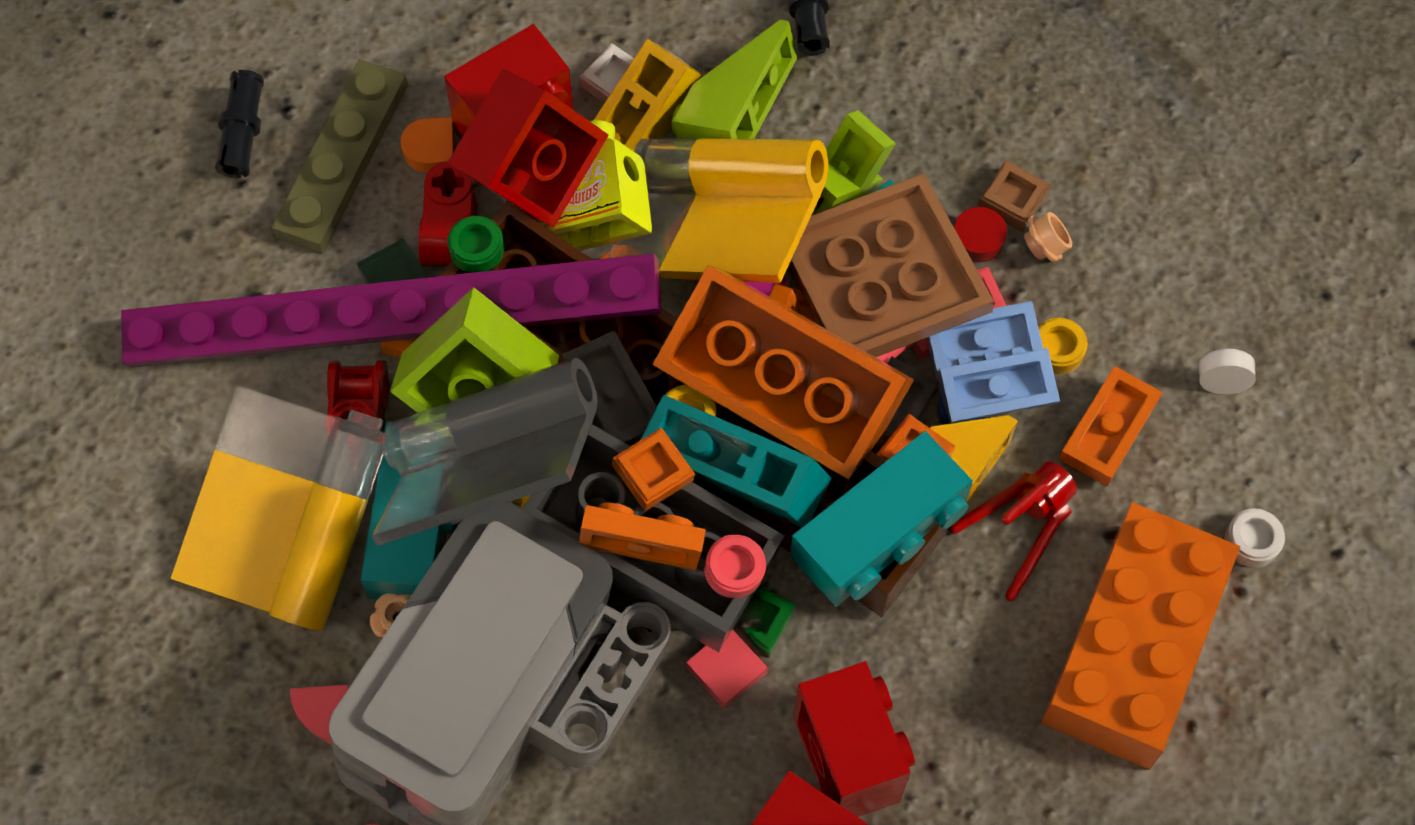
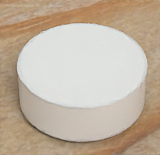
[1199,349,1256,394]
[1224,508,1285,568]

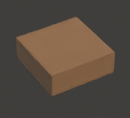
[978,160,1051,232]

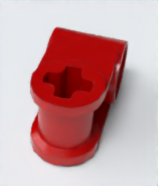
[419,161,477,266]
[326,360,389,469]

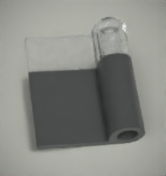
[372,358,598,546]

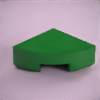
[739,586,796,657]

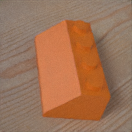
[652,265,914,480]

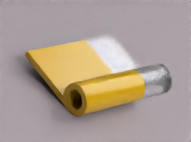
[607,138,828,283]
[170,385,390,632]

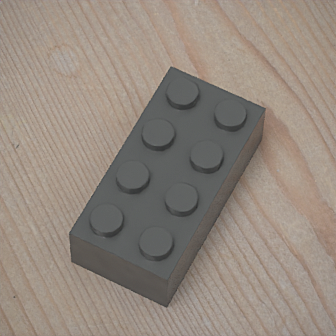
[522,424,785,653]

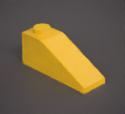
[594,39,704,159]

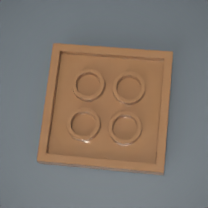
[789,173,994,357]

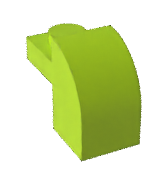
[811,110,896,216]

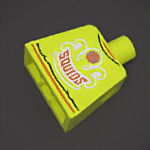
[538,120,652,251]

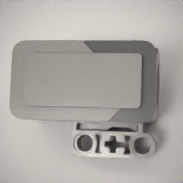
[329,502,671,825]

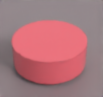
[704,535,766,598]

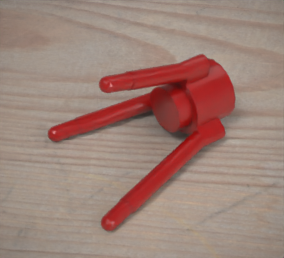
[949,461,1077,602]

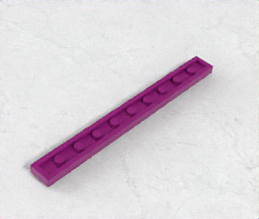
[121,253,662,367]

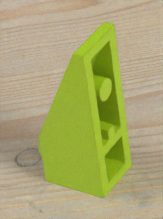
[671,20,797,159]

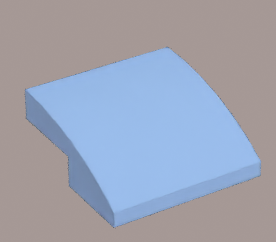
[926,301,1060,424]

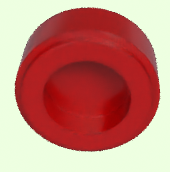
[954,207,1007,262]

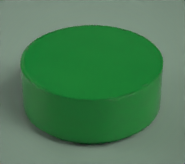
[447,216,504,273]

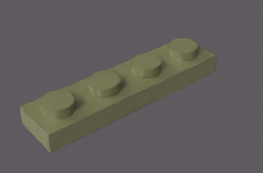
[272,59,408,254]

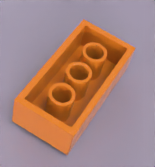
[1041,502,1241,770]

